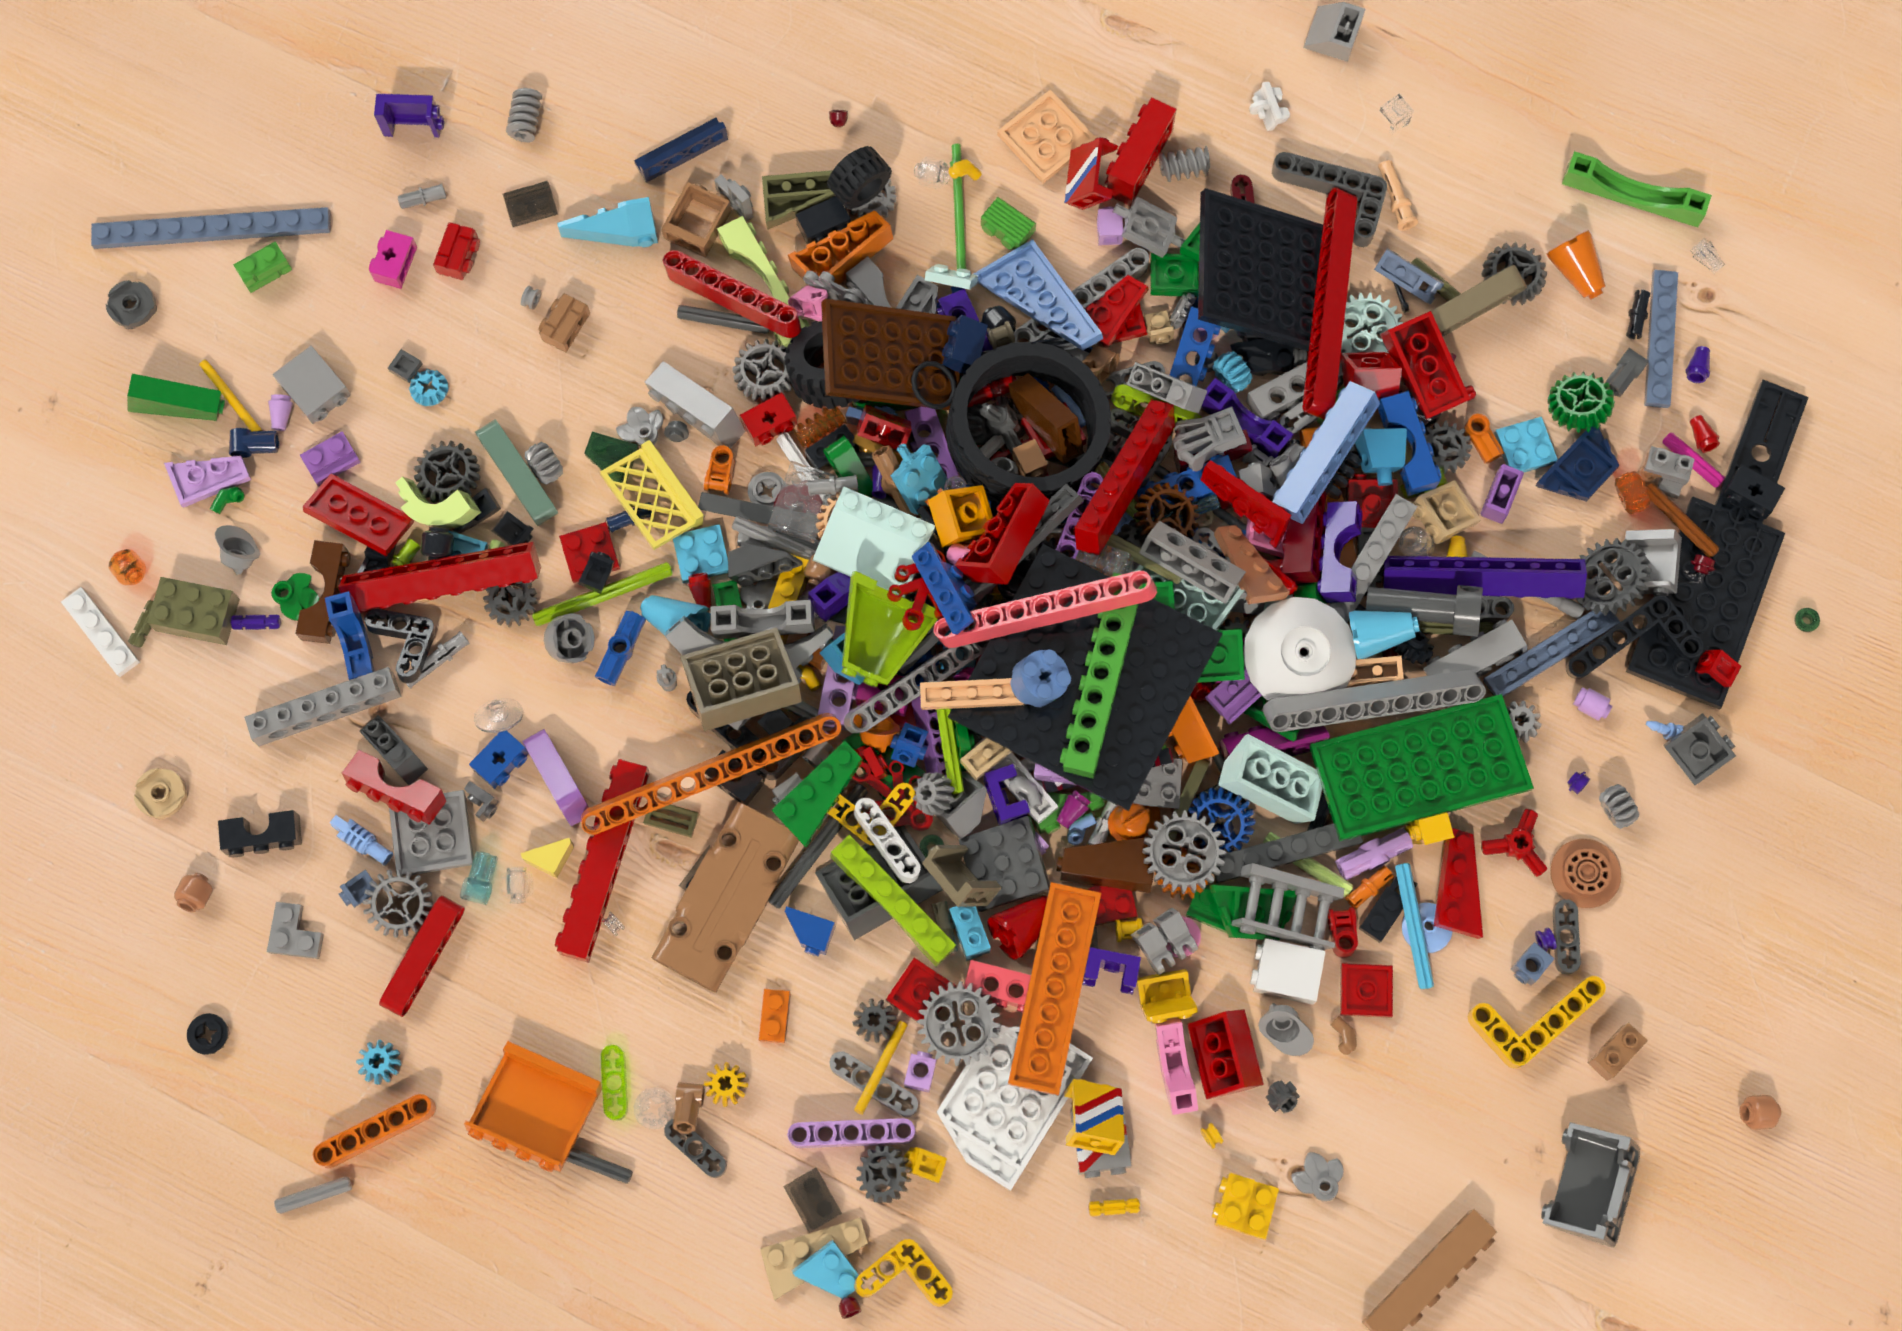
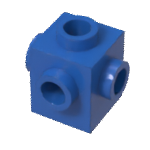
[890,722,928,768]

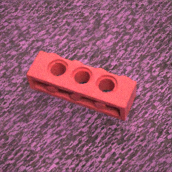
[964,960,1031,1013]

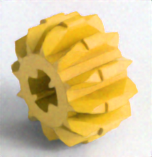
[704,1062,748,1107]

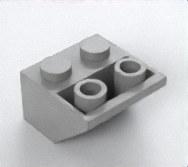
[1304,2,1365,62]

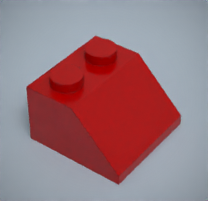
[1340,352,1402,399]

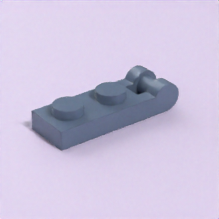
[1374,248,1444,304]

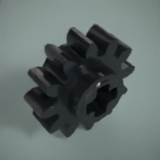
[1394,631,1434,665]

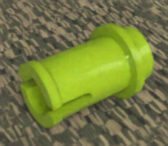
[392,539,421,566]

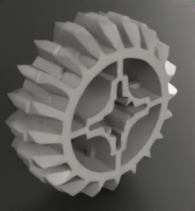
[732,338,792,402]
[362,869,433,938]

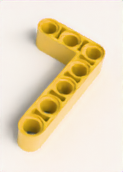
[1468,976,1606,1069]

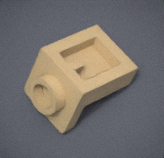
[1143,310,1175,345]

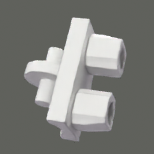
[1249,82,1290,131]

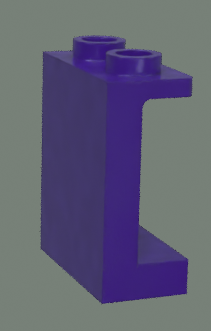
[374,94,444,138]

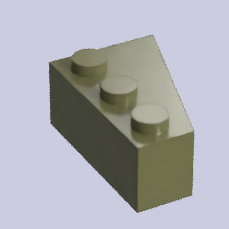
[762,170,835,230]

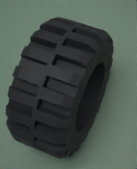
[784,321,860,409]

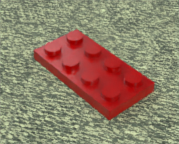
[303,474,414,556]

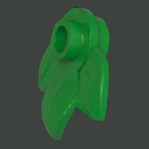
[271,573,320,621]

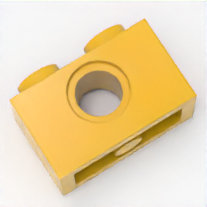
[1405,812,1454,845]

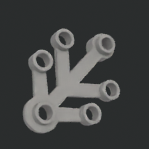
[801,270,866,304]

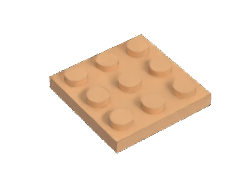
[997,89,1096,184]

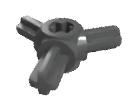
[980,395,1022,454]

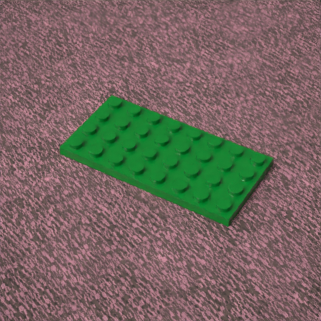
[1309,694,1534,842]

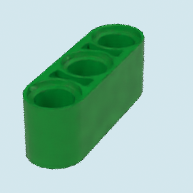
[823,436,873,498]

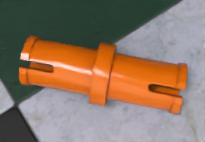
[1345,865,1394,910]

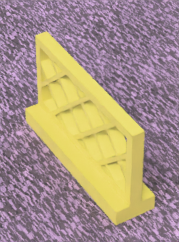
[600,440,704,550]

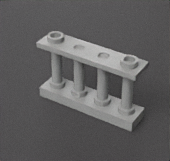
[1232,863,1345,951]

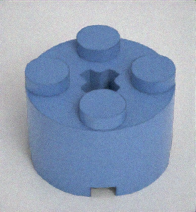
[1011,649,1071,707]

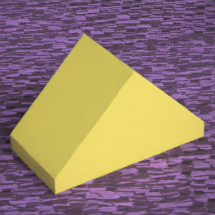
[521,838,574,878]

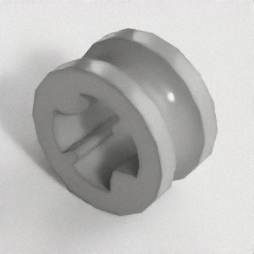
[521,286,541,310]

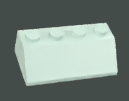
[1218,734,1322,824]

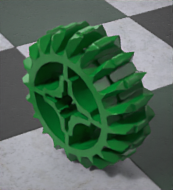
[1547,371,1615,433]

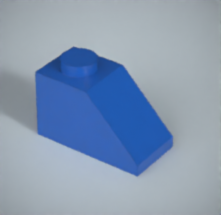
[785,906,836,957]

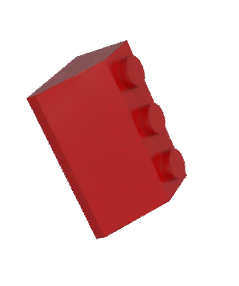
[1187,1009,1264,1099]

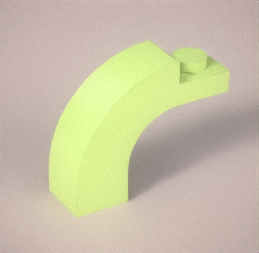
[395,477,481,529]

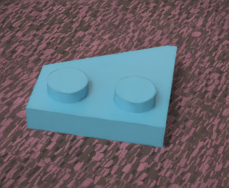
[792,1239,864,1298]

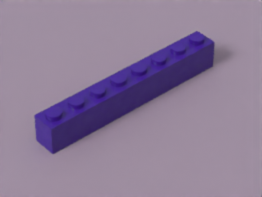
[1383,556,1587,599]

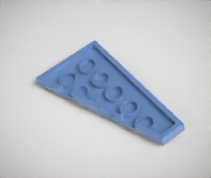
[974,239,1104,351]

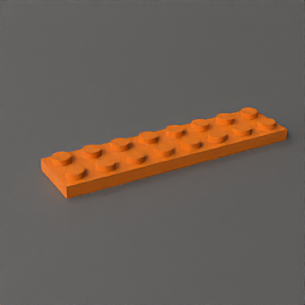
[1008,882,1101,1096]

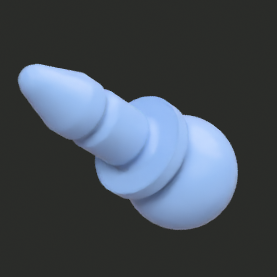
[1646,721,1684,740]

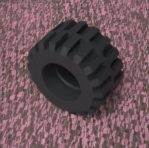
[827,146,892,209]

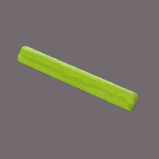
[936,709,964,794]

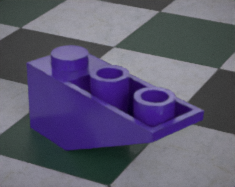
[808,572,850,622]

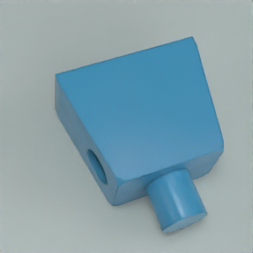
[1355,428,1407,486]

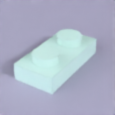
[925,264,978,289]

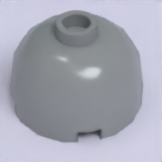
[543,613,595,664]

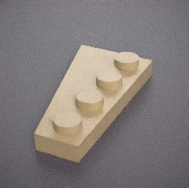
[760,1218,868,1300]

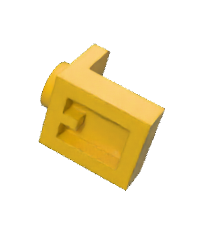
[904,1147,947,1183]

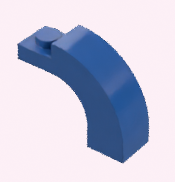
[325,591,374,680]

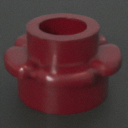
[1691,555,1715,575]

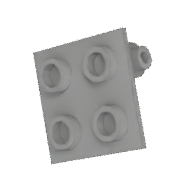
[1133,758,1182,809]

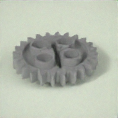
[1142,810,1226,894]
[917,981,1001,1066]

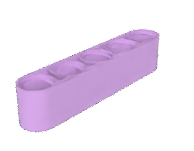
[787,1118,915,1148]

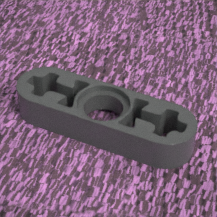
[1552,899,1581,974]
[664,1119,727,1178]

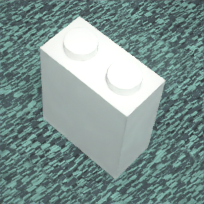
[1250,938,1326,1005]

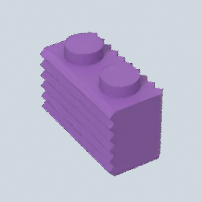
[1480,464,1524,524]

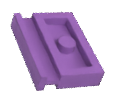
[300,431,361,486]
[1205,665,1262,724]

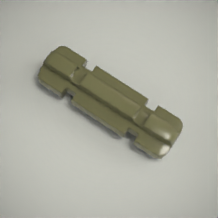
[128,600,153,648]

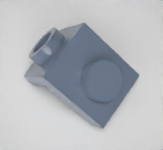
[339,870,375,908]

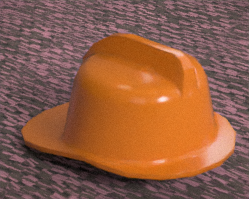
[853,709,900,753]
[1108,803,1161,841]

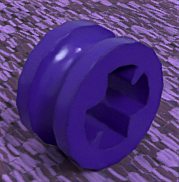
[1535,928,1557,952]

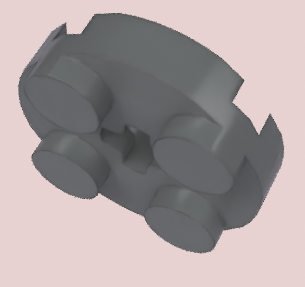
[106,280,157,330]

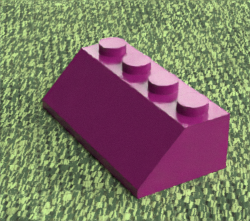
[1219,725,1330,760]

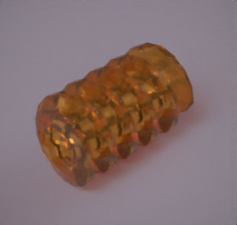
[792,406,847,449]

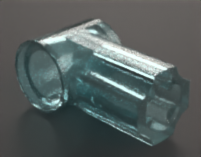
[460,851,498,905]

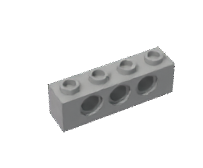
[1246,362,1343,421]
[1139,521,1246,604]

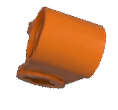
[704,445,735,495]

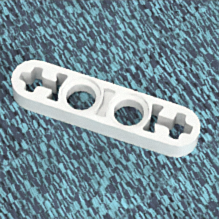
[854,798,920,883]

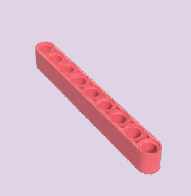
[934,571,1157,648]

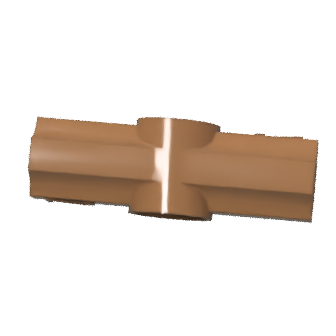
[871,445,917,516]

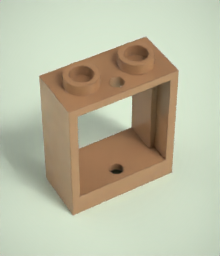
[661,182,732,258]

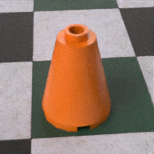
[1547,230,1605,300]

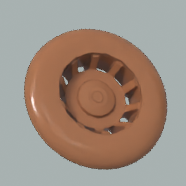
[1550,839,1621,908]

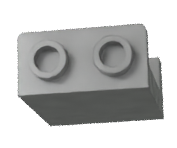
[272,346,351,424]
[1621,529,1682,597]

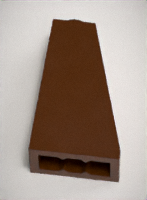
[1008,373,1084,464]
[1056,837,1154,893]

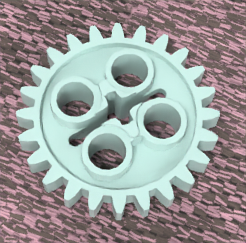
[1341,293,1404,353]

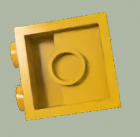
[1212,1173,1279,1240]

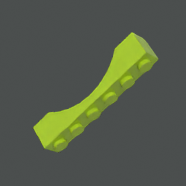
[830,835,956,967]

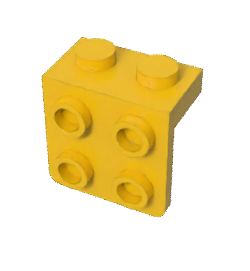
[1137,969,1198,1024]

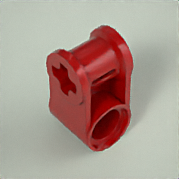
[1327,907,1358,958]

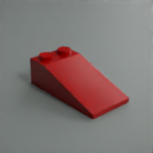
[1380,311,1470,419]

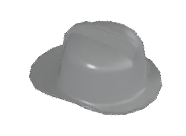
[215,525,260,575]
[1258,1003,1314,1056]

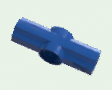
[595,610,646,686]

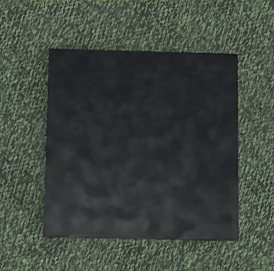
[948,544,1223,811]

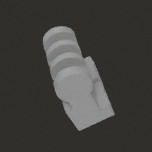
[1131,908,1198,975]

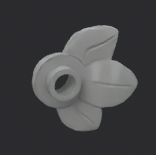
[616,407,663,445]
[740,577,777,610]
[1291,1152,1343,1201]

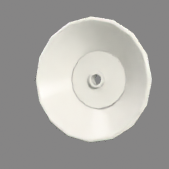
[1244,597,1356,701]

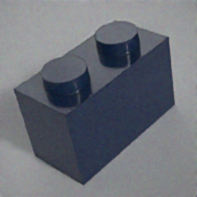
[942,315,988,374]

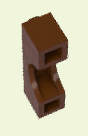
[295,540,351,644]

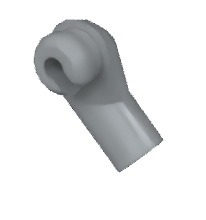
[1009,776,1043,808]

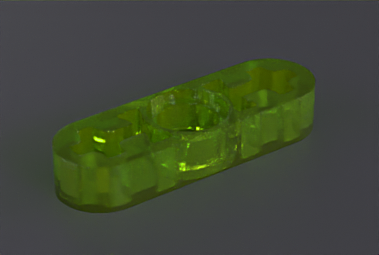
[601,1045,628,1121]

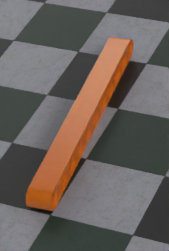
[581,713,841,835]

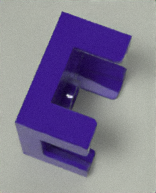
[983,764,1030,825]
[1082,947,1141,995]

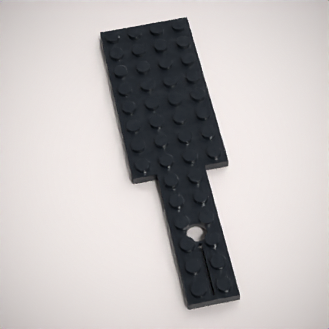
[1626,380,1809,710]

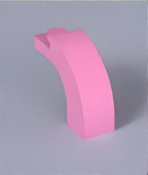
[1155,1018,1198,1115]

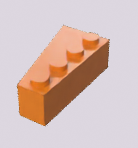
[788,210,893,287]

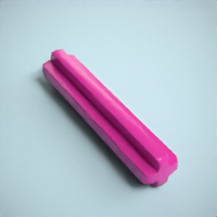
[1662,432,1725,488]

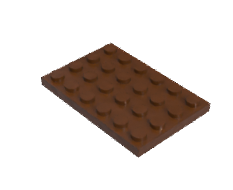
[821,298,960,410]

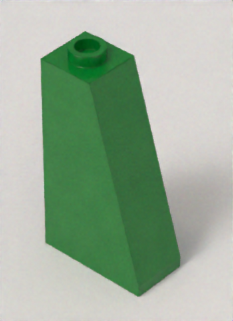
[127,373,225,421]

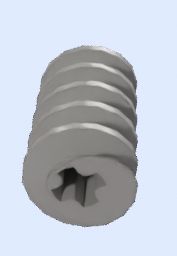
[506,88,542,143]
[1159,146,1210,182]

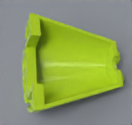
[841,571,941,688]

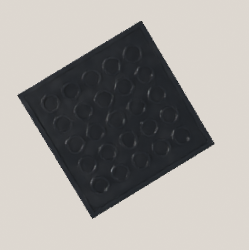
[1198,188,1323,351]

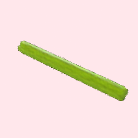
[532,562,673,626]

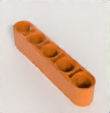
[313,1094,436,1168]

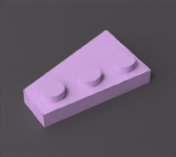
[164,456,251,508]

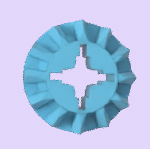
[409,369,448,406]

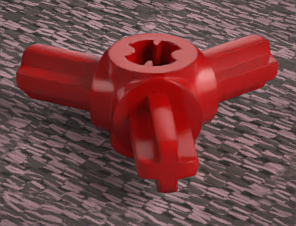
[1481,809,1547,877]

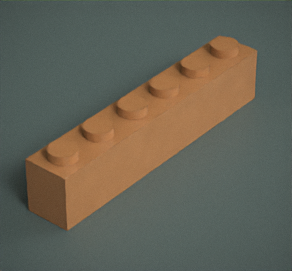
[1361,1209,1497,1331]

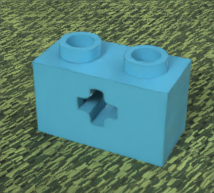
[949,906,991,961]

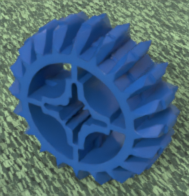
[1188,787,1256,853]

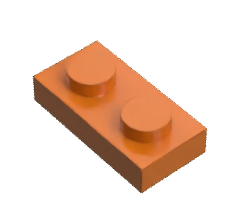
[759,989,790,1043]

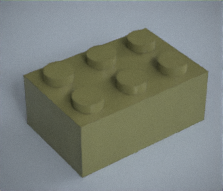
[147,577,240,645]

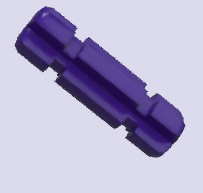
[231,615,281,630]

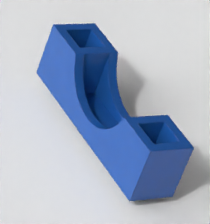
[1377,391,1441,496]

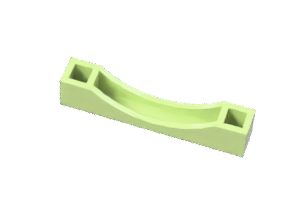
[717,216,810,349]

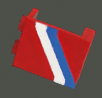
[1064,137,1118,210]

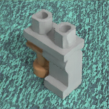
[1636,446,1695,499]

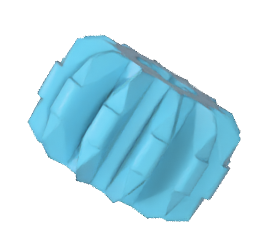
[1213,351,1252,393]
[356,1040,402,1085]

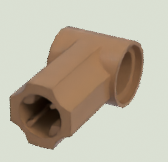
[673,1082,705,1134]

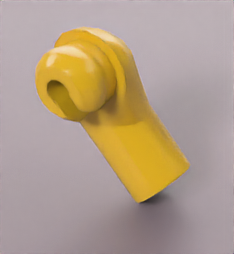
[948,159,982,181]
[798,664,822,692]

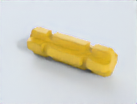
[1088,1198,1140,1216]

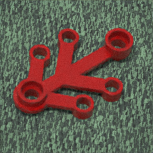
[887,550,946,631]
[852,760,933,831]

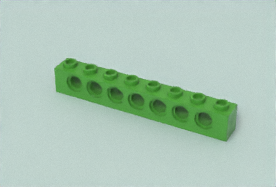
[1060,573,1143,779]

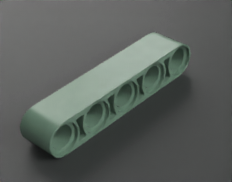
[475,419,558,526]

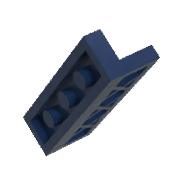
[634,117,728,183]

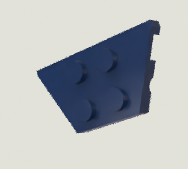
[1535,425,1620,502]

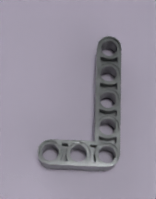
[1272,152,1387,247]

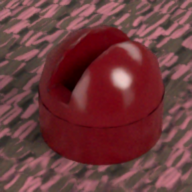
[829,110,848,127]
[839,1296,862,1319]

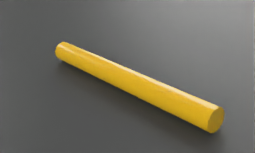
[199,360,263,431]
[854,1021,908,1115]

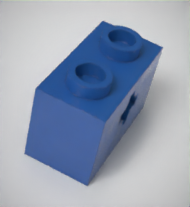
[469,728,529,789]

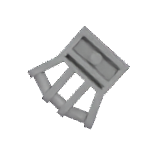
[1173,407,1247,471]

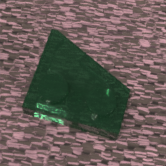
[584,432,639,489]

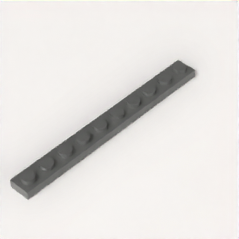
[899,484,1084,675]

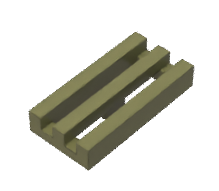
[643,805,699,838]

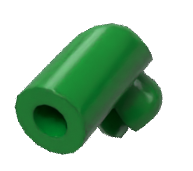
[209,487,245,514]

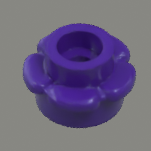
[1567,771,1590,795]

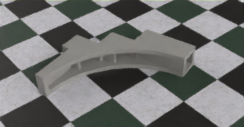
[665,616,833,683]

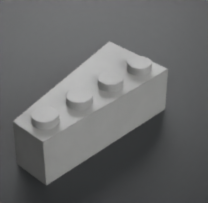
[1424,619,1528,677]

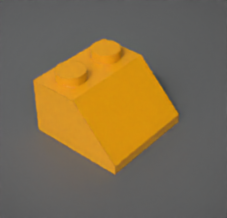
[928,485,993,547]

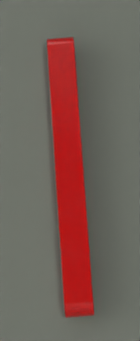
[1302,187,1357,420]

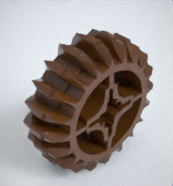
[1133,482,1200,538]

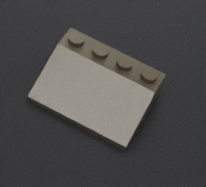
[680,627,802,731]

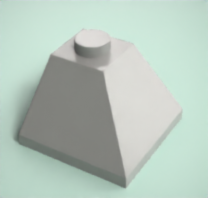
[936,771,987,839]

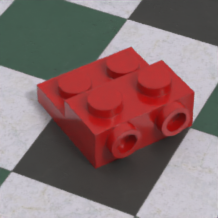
[1346,474,1398,528]

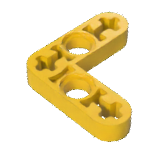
[828,783,915,845]
[854,1239,953,1307]

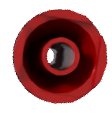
[987,895,1048,960]

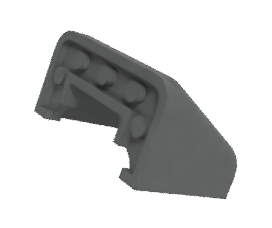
[1541,1122,1640,1247]

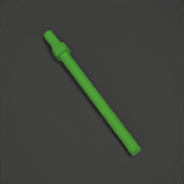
[950,144,966,269]

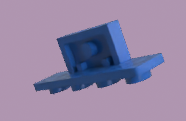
[912,542,978,635]

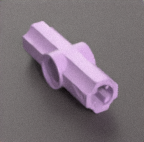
[1335,828,1413,880]

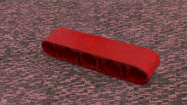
[379,895,465,1017]

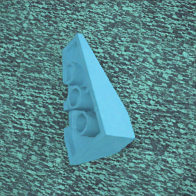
[557,197,658,247]

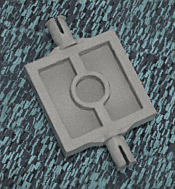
[1113,196,1185,258]

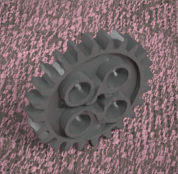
[1576,538,1652,616]

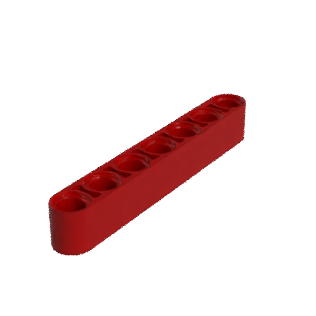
[662,250,801,338]

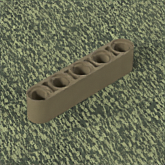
[1431,265,1527,336]

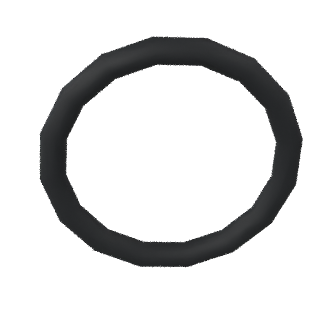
[911,361,956,409]

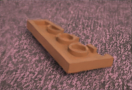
[1214,525,1290,604]

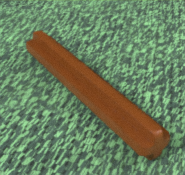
[1644,483,1719,558]

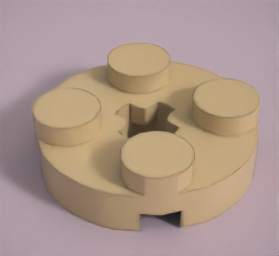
[134,768,188,820]

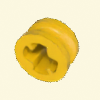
[1200,1123,1224,1149]

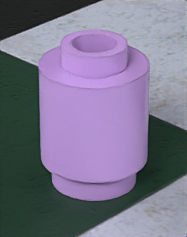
[1573,687,1613,721]

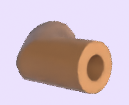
[1331,1016,1357,1055]

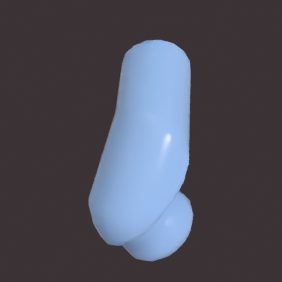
[1067,812,1097,845]

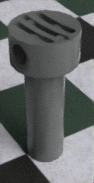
[1366,585,1483,637]

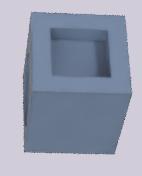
[1511,942,1554,986]

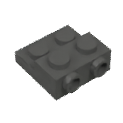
[1663,713,1736,785]

